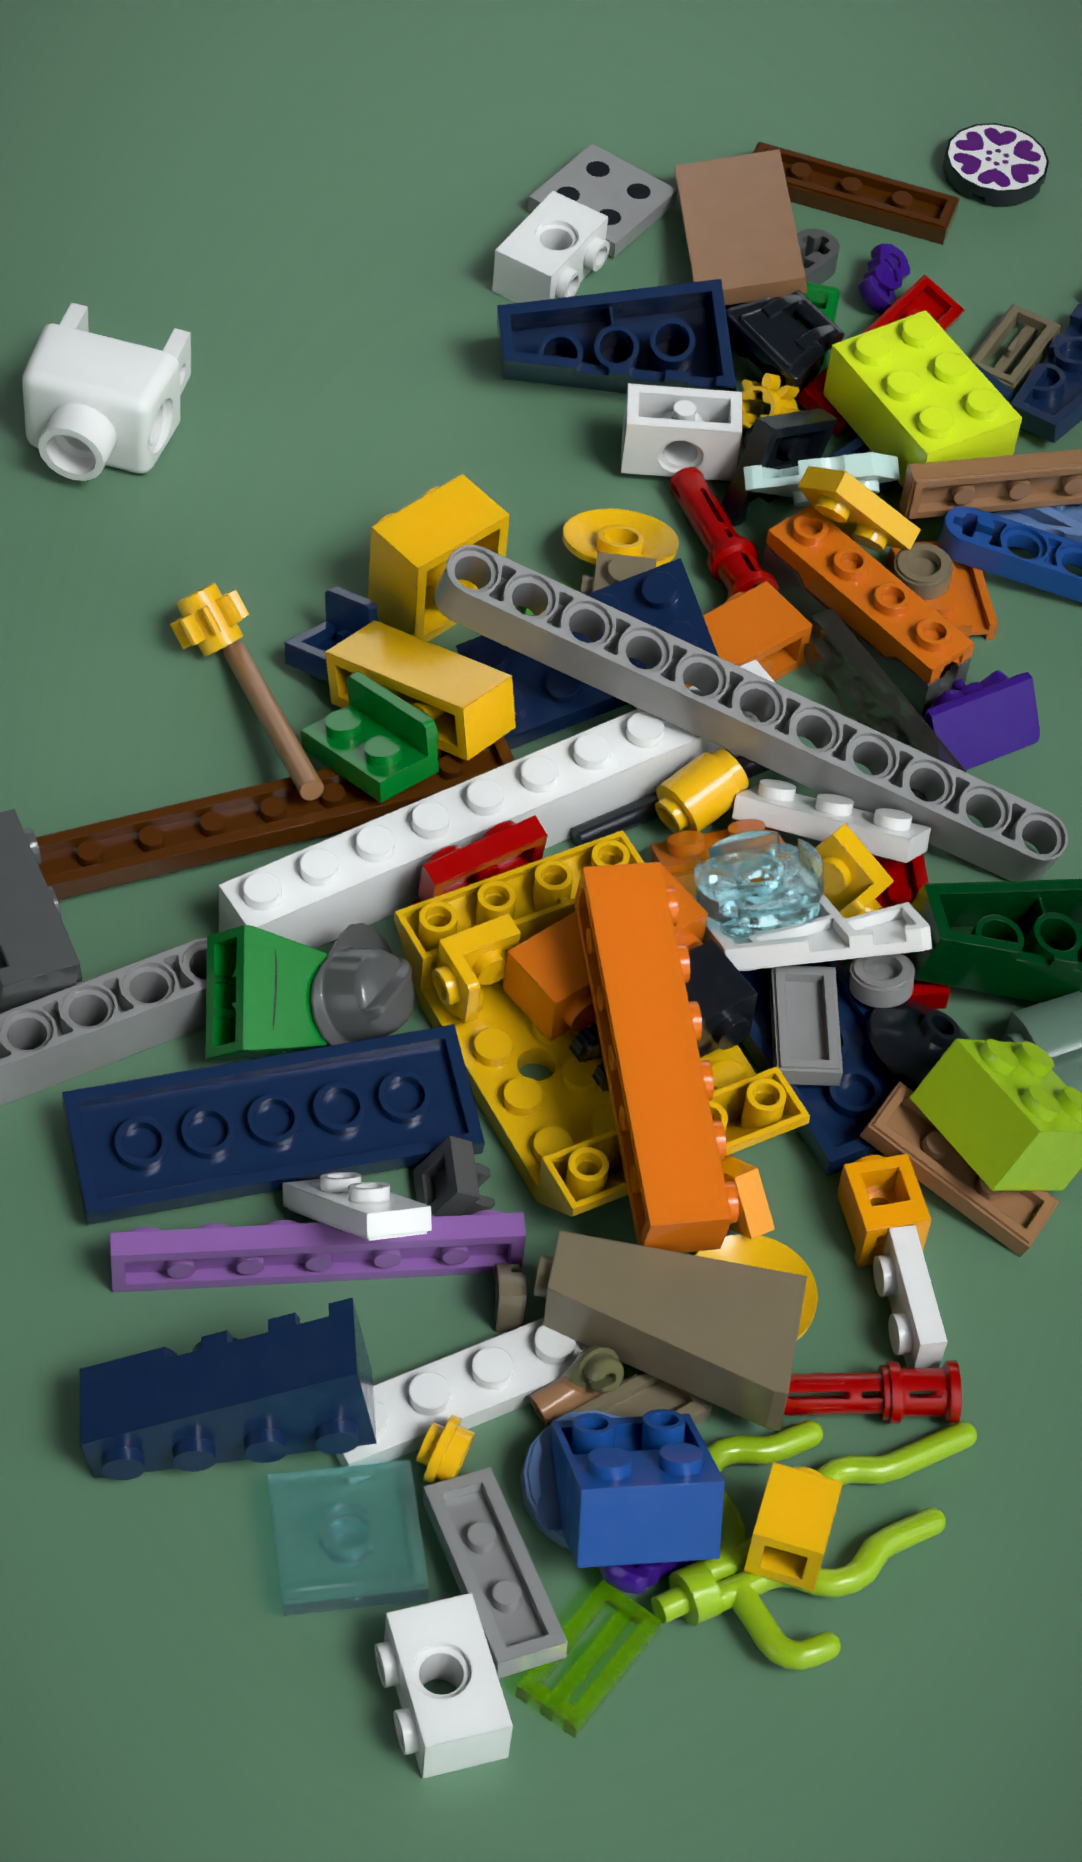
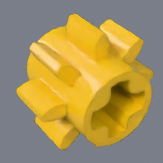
[742,373,800,433]
[170,582,249,657]

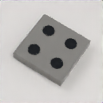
[528,143,678,258]

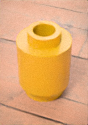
[655,748,749,833]

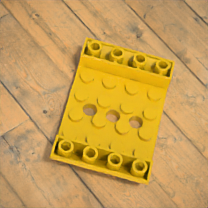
[394,830,810,1217]

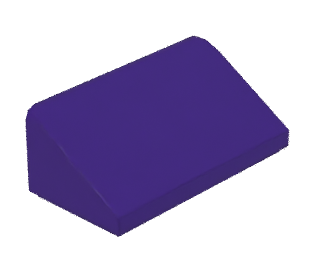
[918,672,1040,771]

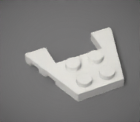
[694,841,932,971]

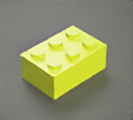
[823,310,1022,487]

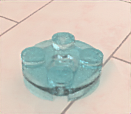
[694,830,824,938]

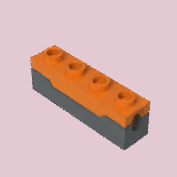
[762,504,975,718]

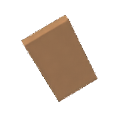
[674,149,807,306]

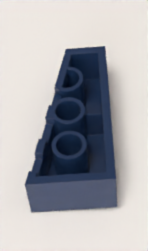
[497,279,736,394]
[80,1297,377,1480]

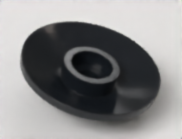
[867,999,970,1089]

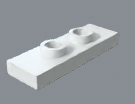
[283,1172,432,1241]

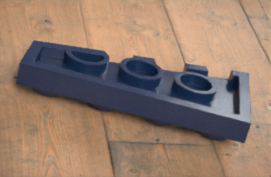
[1010,304,1082,443]

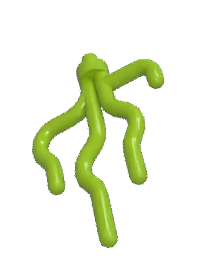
[651,1420,977,1670]

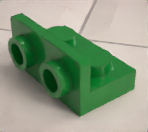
[301,671,439,803]

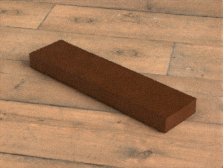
[753,142,960,245]

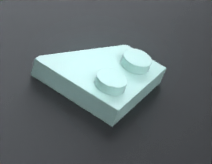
[743,452,900,506]

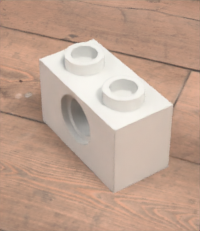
[492,191,610,303]
[621,383,742,481]
[374,1593,513,1779]

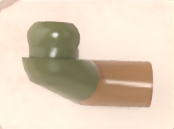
[528,1346,624,1426]

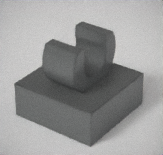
[413,1136,495,1217]

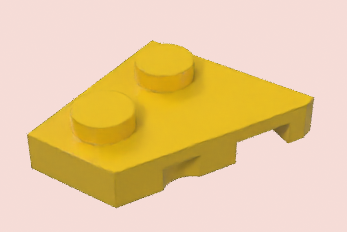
[798,466,921,552]

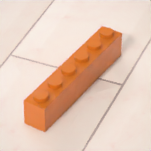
[574,862,739,1253]

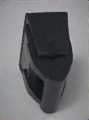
[726,290,844,402]

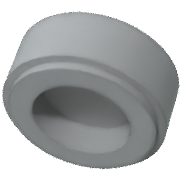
[849,953,915,1008]

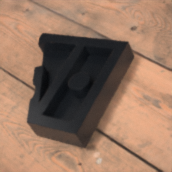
[721,408,838,527]

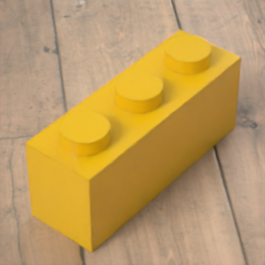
[325,620,516,761]

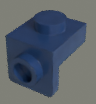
[284,586,378,682]

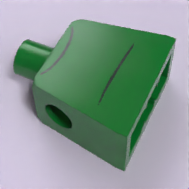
[205,925,328,1060]

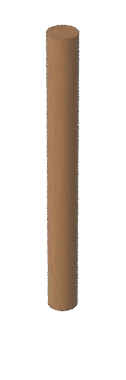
[223,641,324,800]

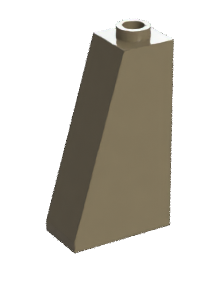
[534,1231,807,1431]

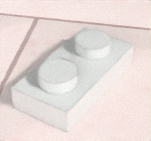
[873,1225,948,1368]

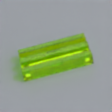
[515,1580,662,1738]

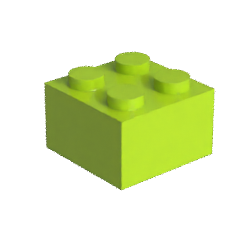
[909,1039,1082,1191]

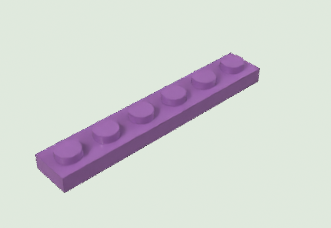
[110,1210,526,1293]

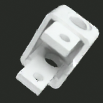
[22,302,191,481]

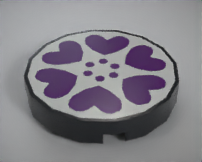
[942,123,1049,206]

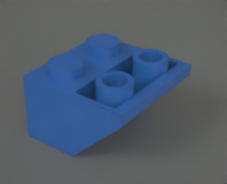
[551,1409,725,1568]

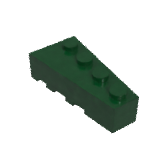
[906,879,1082,1003]

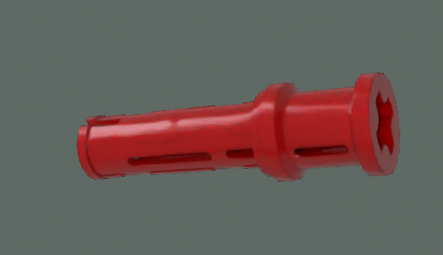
[668,467,779,600]
[784,1360,962,1424]

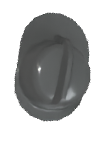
[310,923,415,1046]

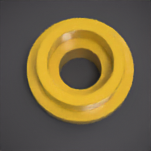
[416,1415,475,1484]

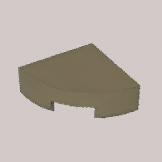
[493,1263,527,1332]

